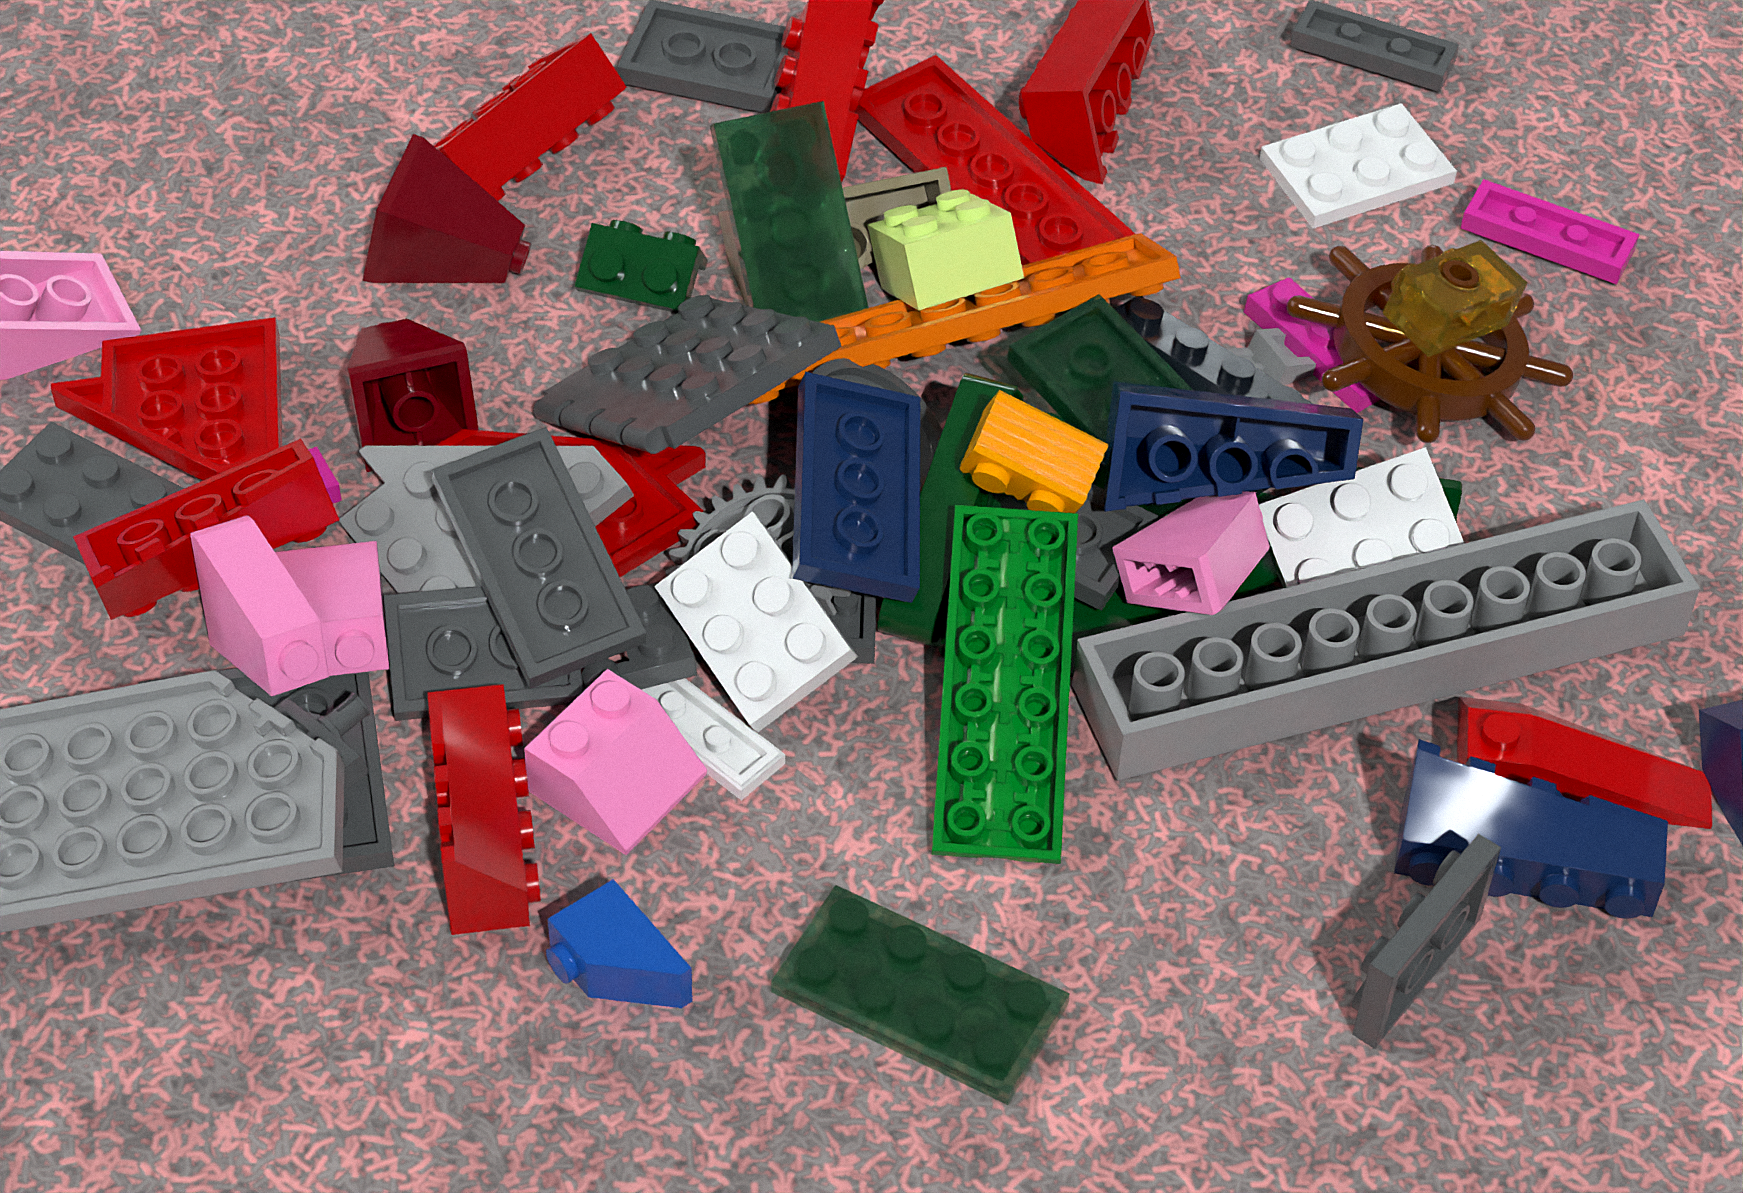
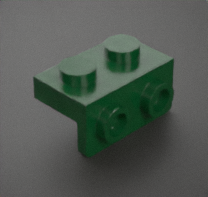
[574,220,708,313]

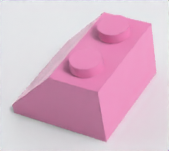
[524,669,707,855]

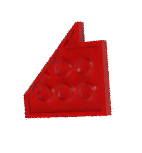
[51,317,282,481]
[434,429,706,577]

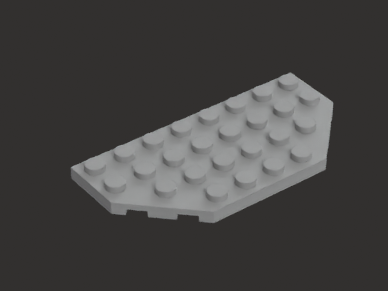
[0,670,345,933]

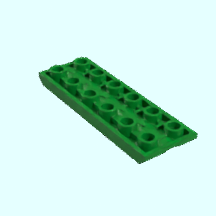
[932,505,1078,864]

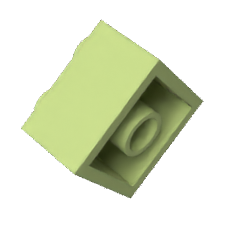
[867,190,1024,311]

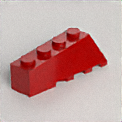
[761,0,884,198]
[1019,0,1155,185]
[433,33,627,201]
[73,439,340,620]
[427,684,541,935]

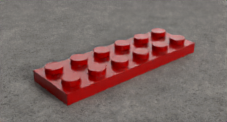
[855,55,1135,266]

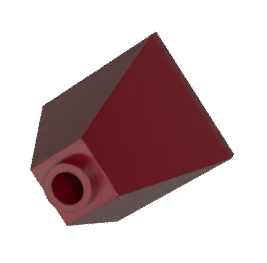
[362,134,531,283]
[347,318,479,472]

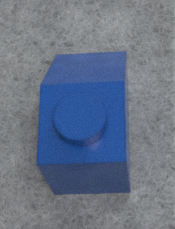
[546,879,693,1008]

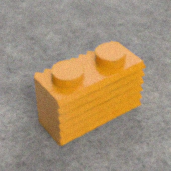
[959,390,1108,513]

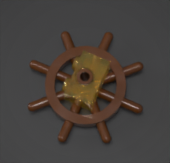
[1287,240,1573,443]

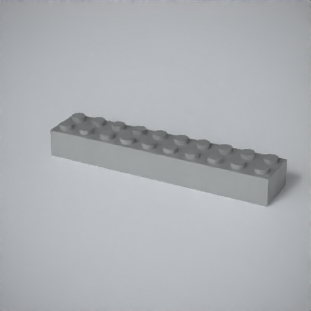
[1072,499,1700,781]

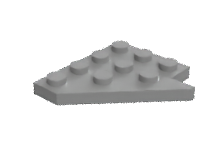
[339,446,634,594]

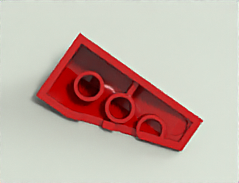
[1457,696,1713,829]

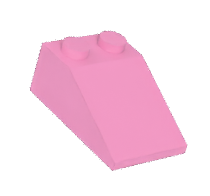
[0,251,141,380]

